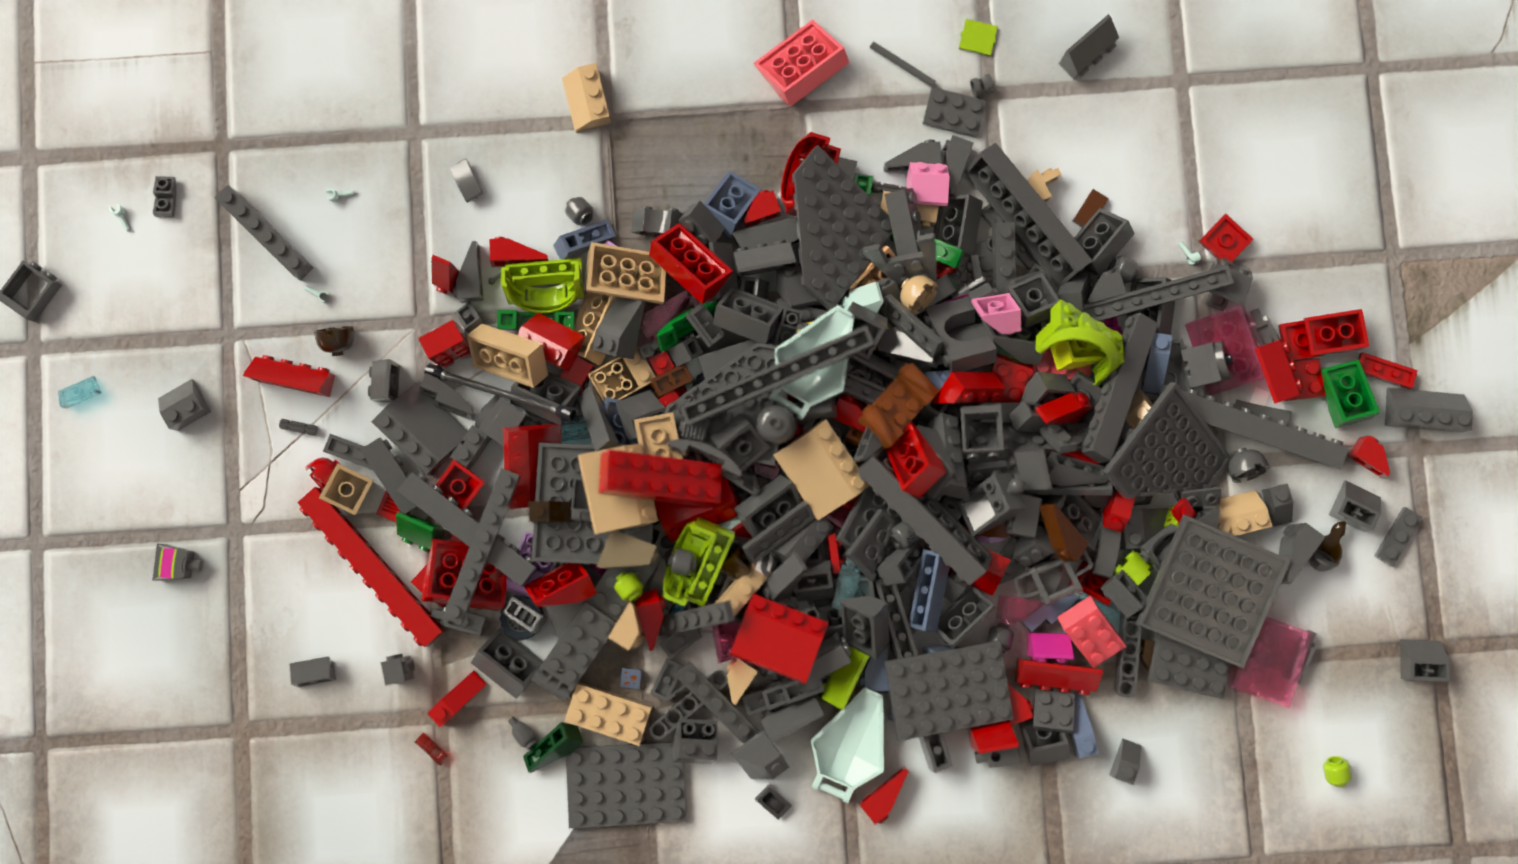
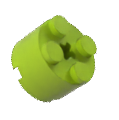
[1113,550,1154,585]

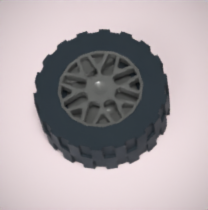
[499,596,544,640]

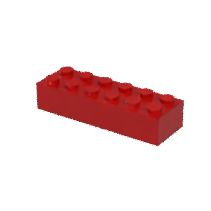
[598,449,722,508]

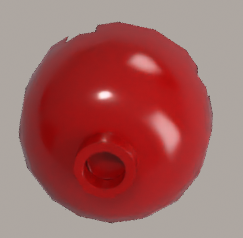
[305,457,340,490]

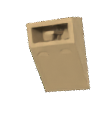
[588,346,655,403]

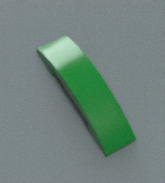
[657,301,719,352]
[497,310,575,331]

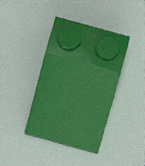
[1321,359,1380,429]
[396,512,446,553]

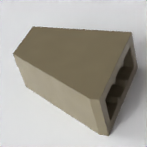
[597,531,660,569]

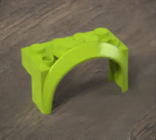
[501,258,585,313]
[1036,299,1124,386]
[663,517,735,606]

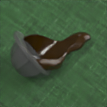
[1308,521,1346,572]

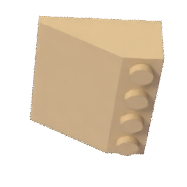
[586,242,666,304]
[773,420,870,520]
[578,444,658,534]

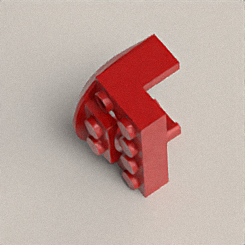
[781,132,841,217]

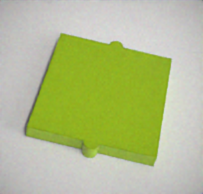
[959,19,998,56]

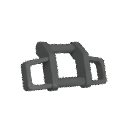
[1013,549,1093,607]

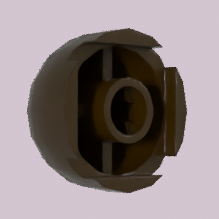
[314,326,354,356]

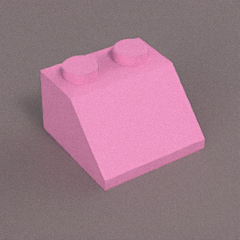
[906,162,950,206]
[971,293,1021,334]

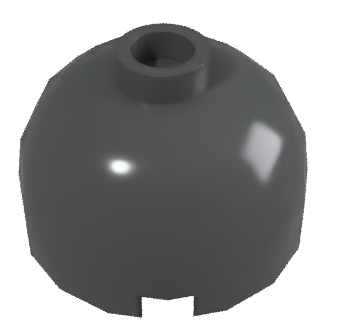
[1228,448,1270,483]

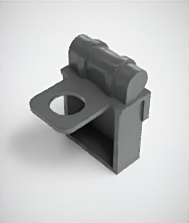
[570,478,592,523]

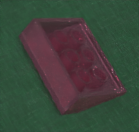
[1185,305,1265,396]
[1230,617,1312,708]

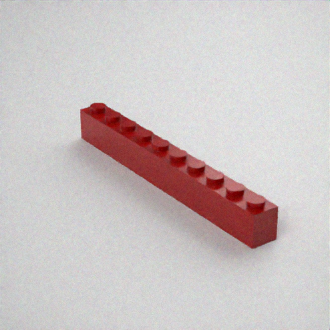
[297,487,446,647]

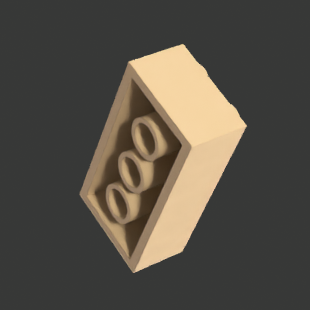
[467,324,548,388]
[564,682,653,746]

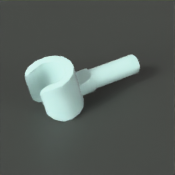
[326,189,355,202]
[109,203,130,231]
[1178,241,1201,265]
[305,286,330,303]

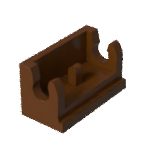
[650,363,694,399]

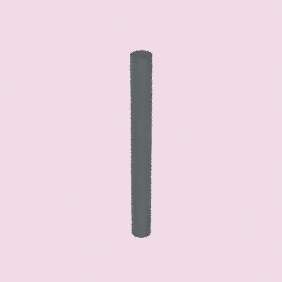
[870,41,936,87]

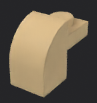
[1028,168,1062,202]

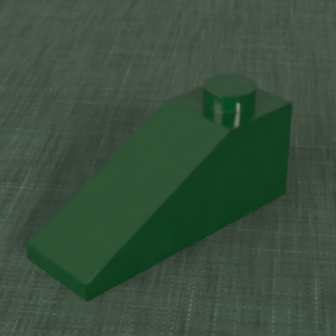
[523,722,583,773]

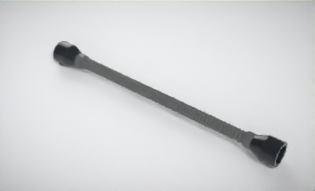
[424,363,577,423]

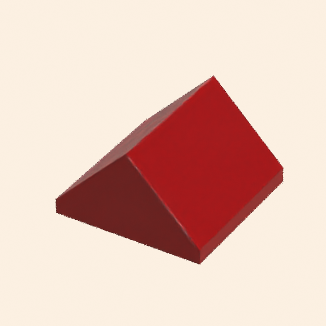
[1068,561,1111,606]

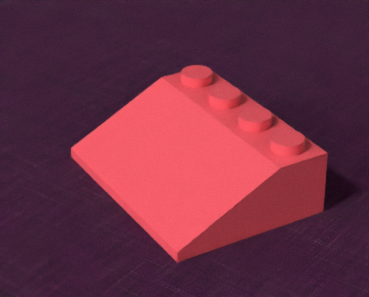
[754,20,849,107]

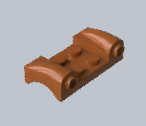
[857,363,939,449]

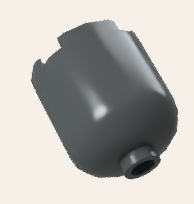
[757,405,797,445]

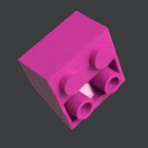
[1027,632,1074,663]

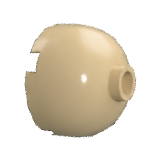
[900,275,938,315]

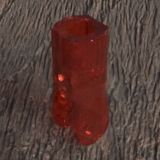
[414,732,450,766]

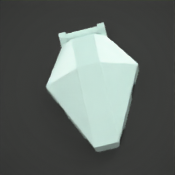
[768,305,854,420]
[811,687,884,803]

